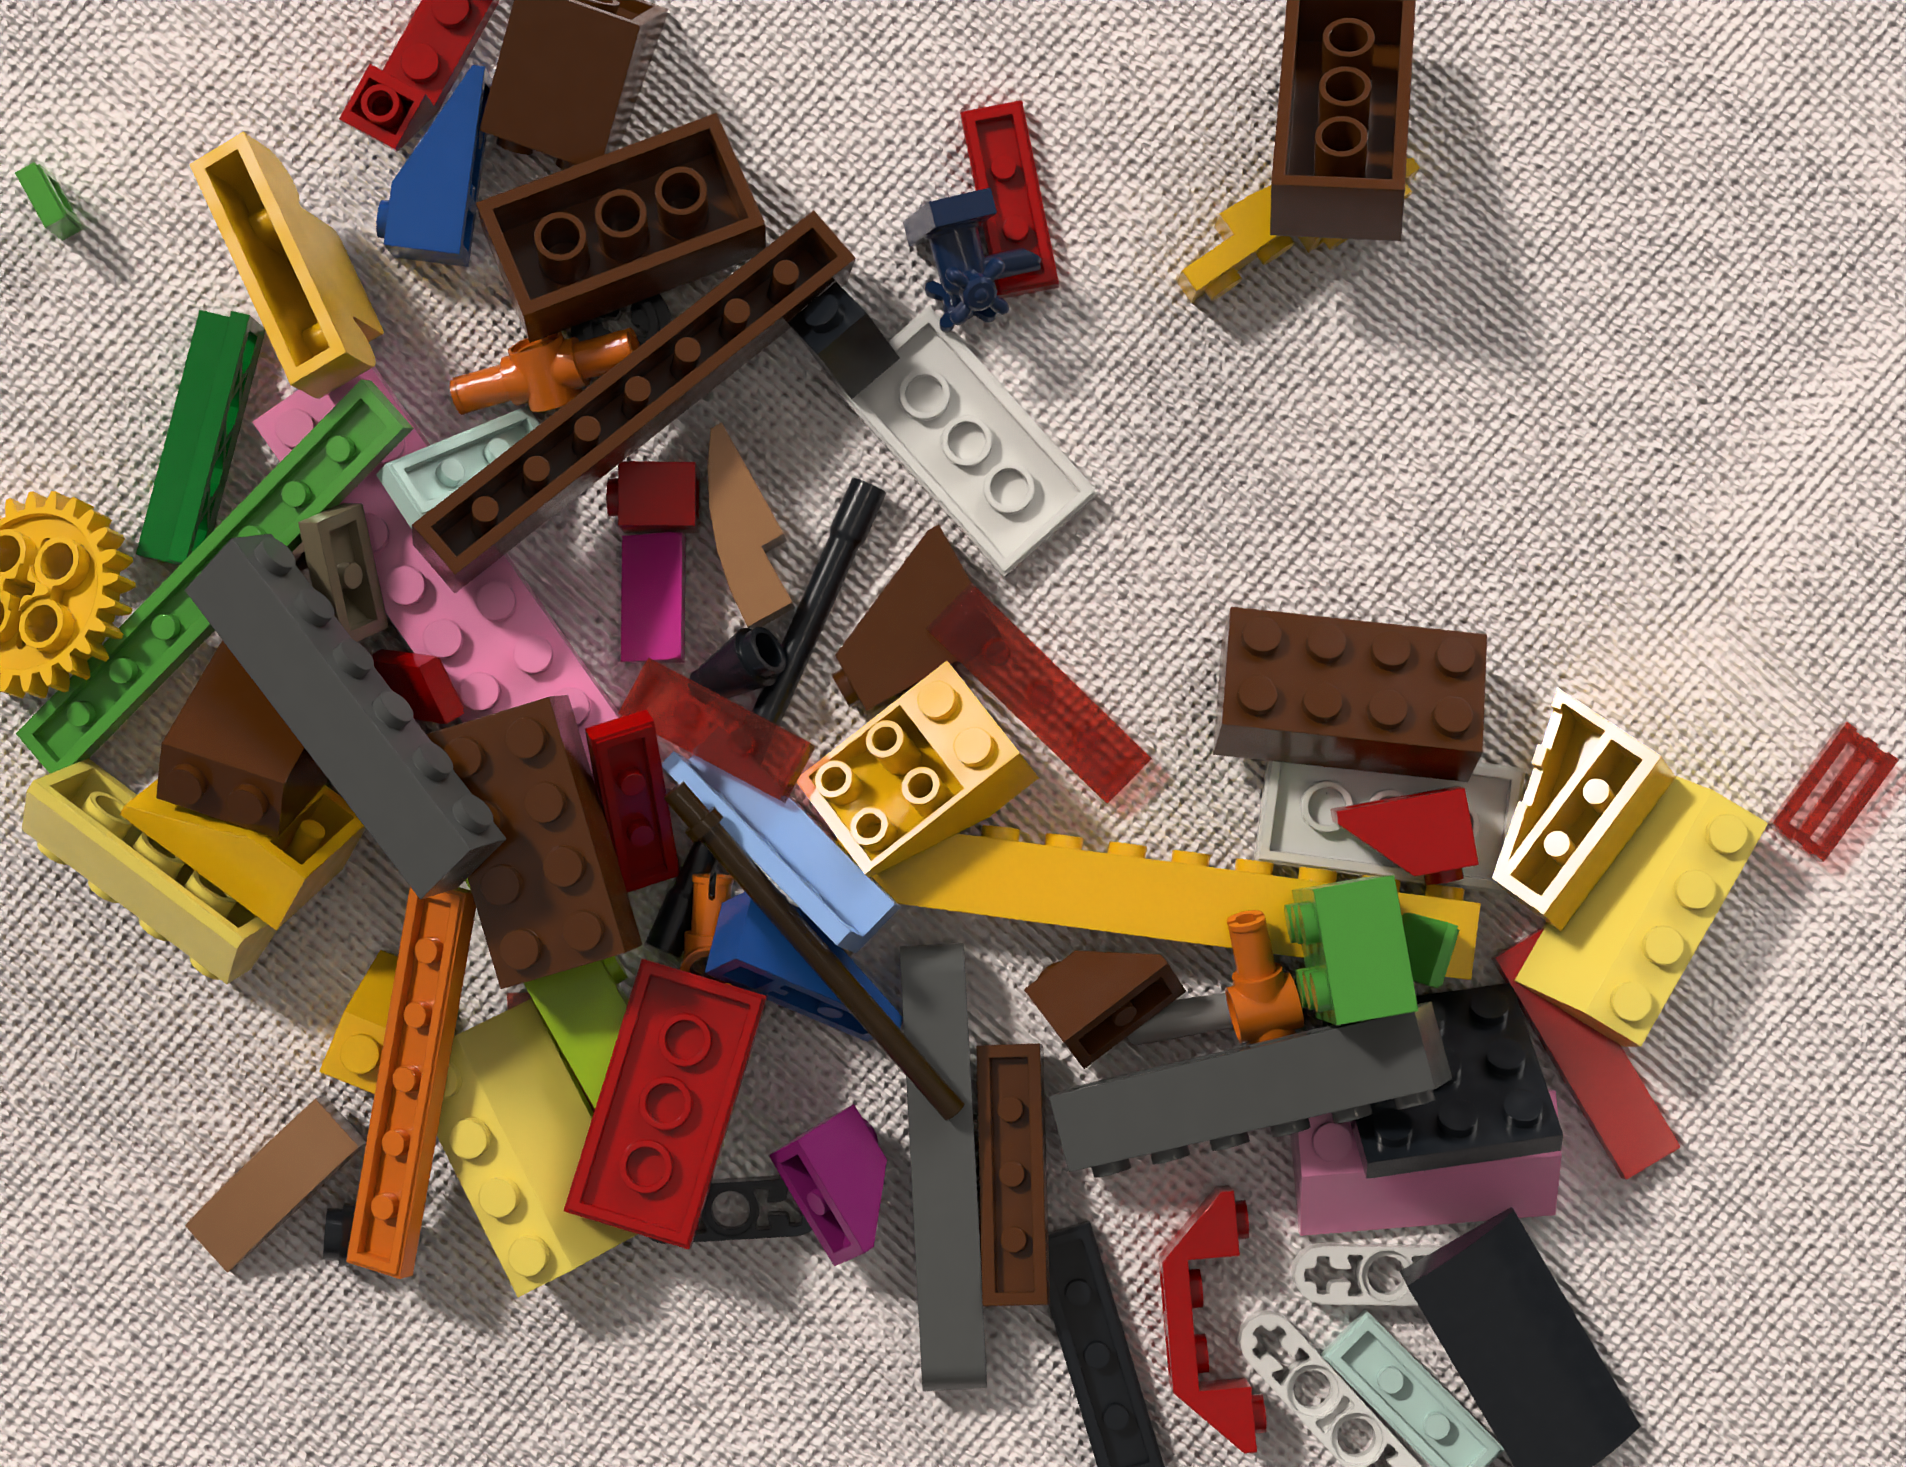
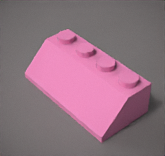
[1290,1088,1562,1236]

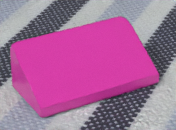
[621,532,686,663]

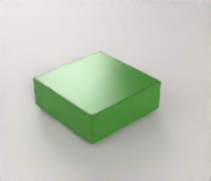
[15,162,82,241]

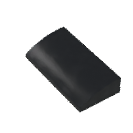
[1400,1207,1641,1467]

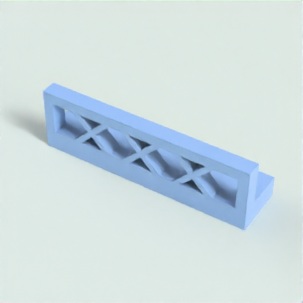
[662,727,901,953]

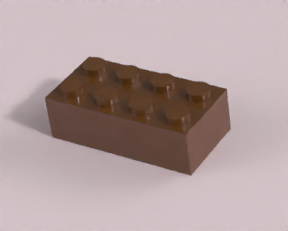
[1270,0,1416,241]
[476,113,766,343]
[1213,607,1487,782]
[426,695,643,989]

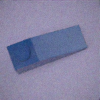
[376,65,493,267]
[705,892,903,1042]

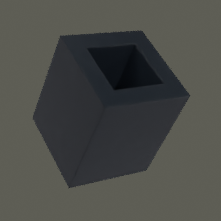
[788,282,900,399]

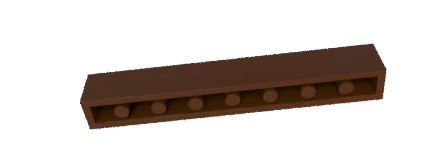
[412,210,856,593]

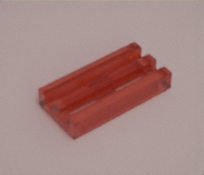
[1768,722,1899,862]

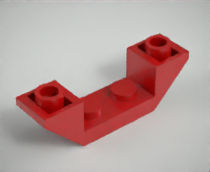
[339,0,499,152]
[1158,1185,1267,1453]

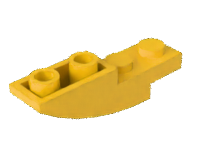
[1177,158,1420,303]

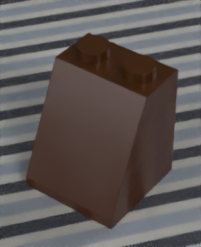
[479,0,669,170]
[156,640,329,839]

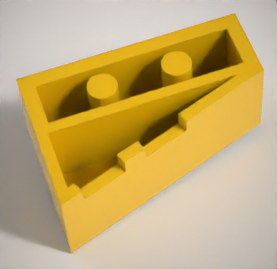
[1492,688,1676,932]

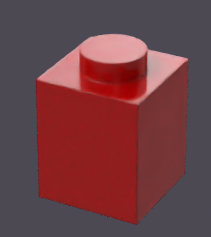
[606,461,700,533]

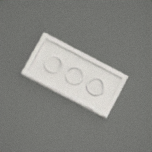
[835,305,1099,579]
[1254,761,1526,895]

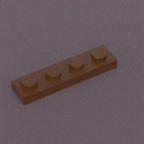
[976,1043,1050,1306]

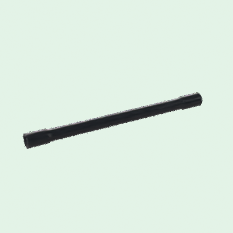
[645,477,886,958]

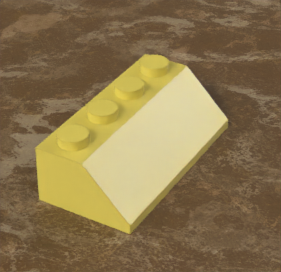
[22,758,278,984]
[1514,776,1768,1047]
[437,999,638,1297]

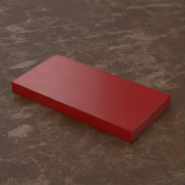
[564,959,768,1249]

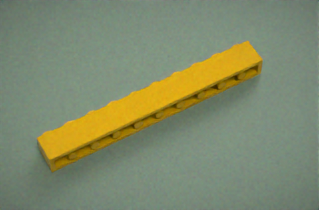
[837,824,1481,980]

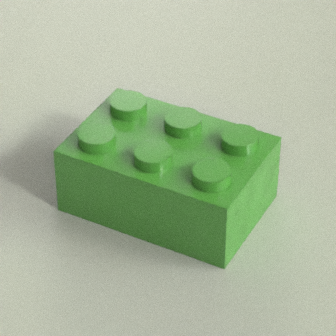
[1284,875,1418,1025]

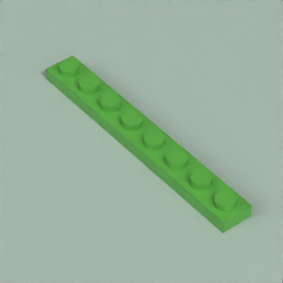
[16,379,414,773]

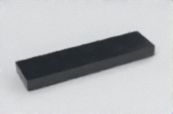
[1048,1220,1165,1467]

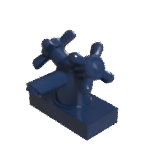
[903,188,1041,333]

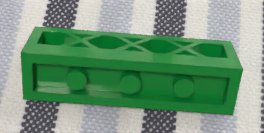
[136,310,265,566]

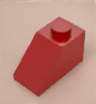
[1330,786,1479,885]

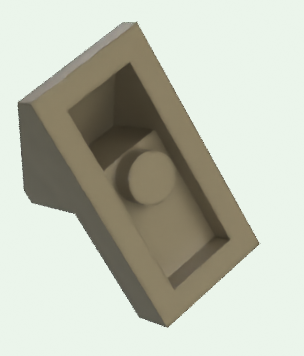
[298,503,388,642]

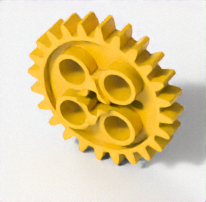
[0,491,136,699]

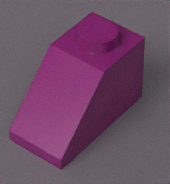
[768,1104,887,1267]

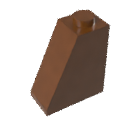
[831,524,1001,715]

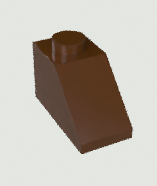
[1024,951,1186,1069]

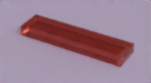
[926,582,1152,804]

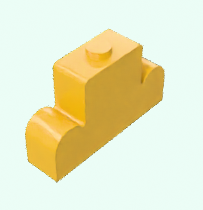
[189,131,384,399]

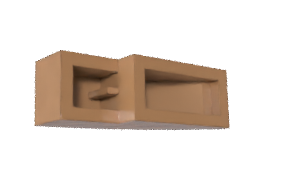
[707,422,795,629]
[185,1096,367,1273]

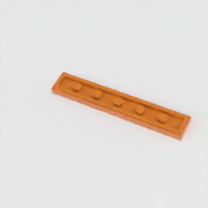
[346,887,476,1279]

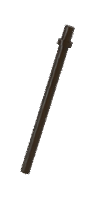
[663,781,965,1121]

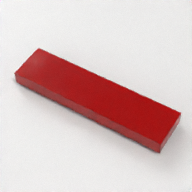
[1491,927,1681,1180]

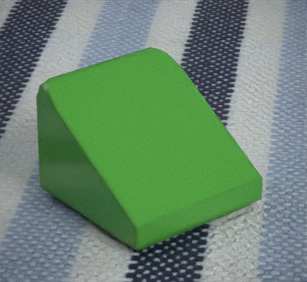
[1402,913,1460,989]

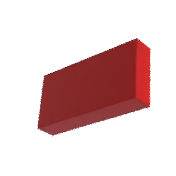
[371,649,464,724]

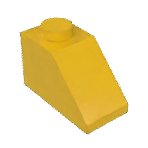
[319,950,398,1094]

